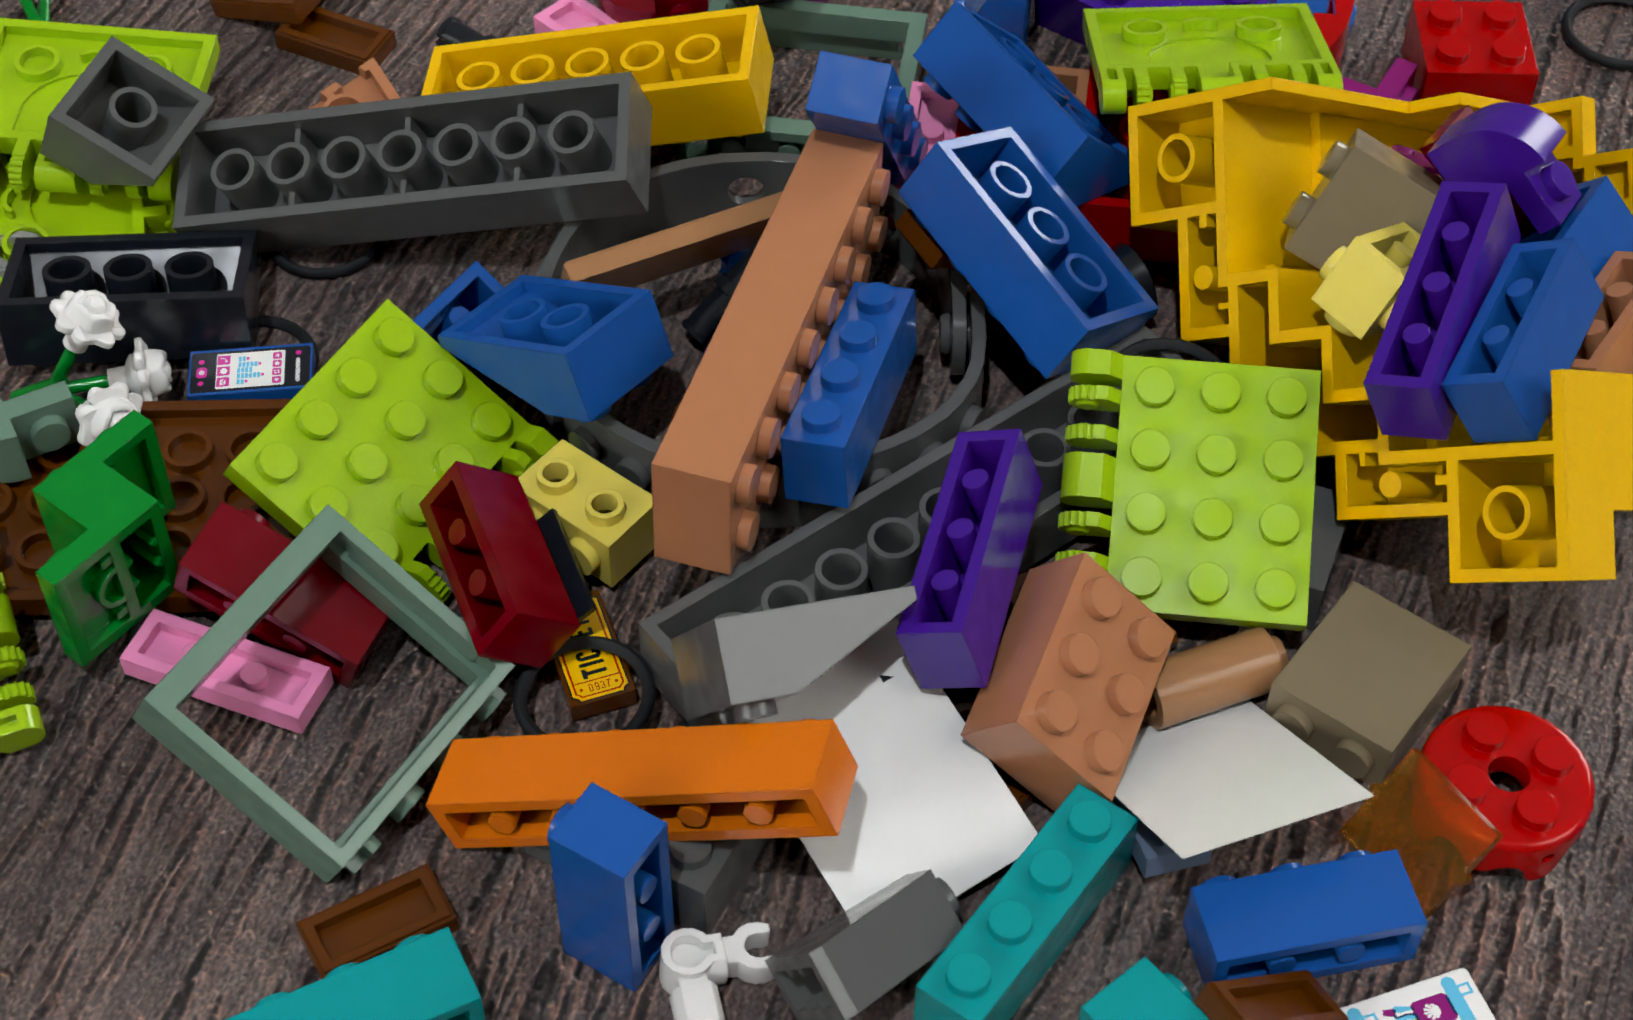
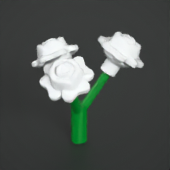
[10,290,173,447]

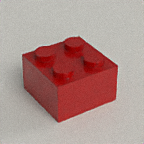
[1401,0,1540,105]

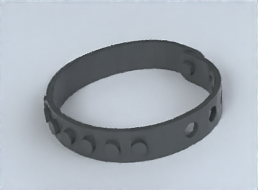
[537,152,986,528]

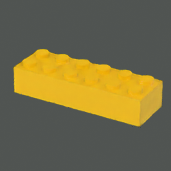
[421,5,774,146]

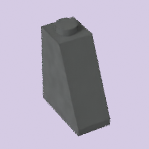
[765,869,963,1020]

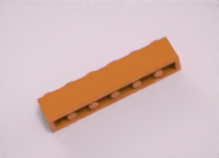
[425,719,858,849]

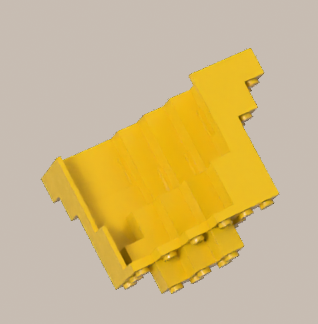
[1128,77,1633,583]

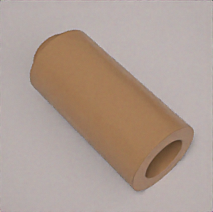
[1144,626,1289,730]

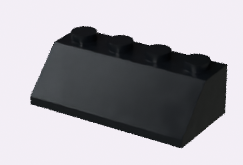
[0,230,260,367]

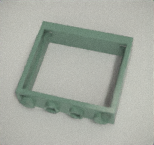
[678,0,928,186]
[132,504,515,884]

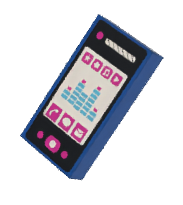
[187,343,316,400]

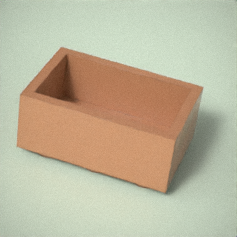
[961,552,1176,812]

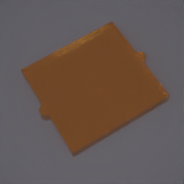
[1339,748,1504,919]

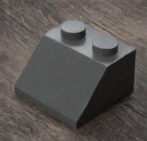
[40,36,215,186]

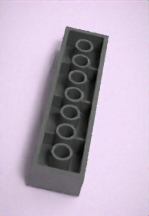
[172,72,652,254]

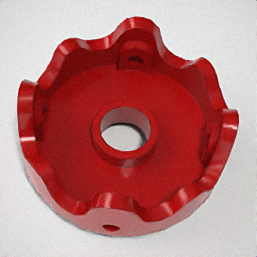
[1412,705,1595,881]

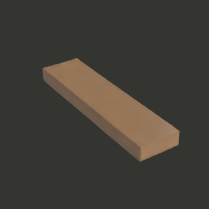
[561,191,783,287]

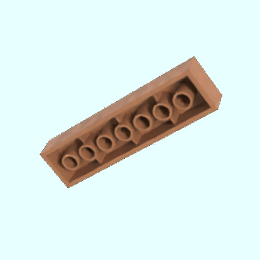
[651,129,891,575]

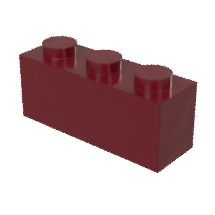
[419,461,581,668]
[174,501,391,689]

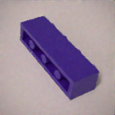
[1363,181,1521,441]
[896,429,1043,689]

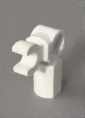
[659,922,774,1020]

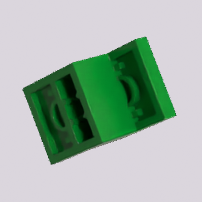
[32,410,178,668]

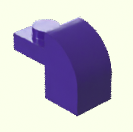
[1427,102,1582,235]

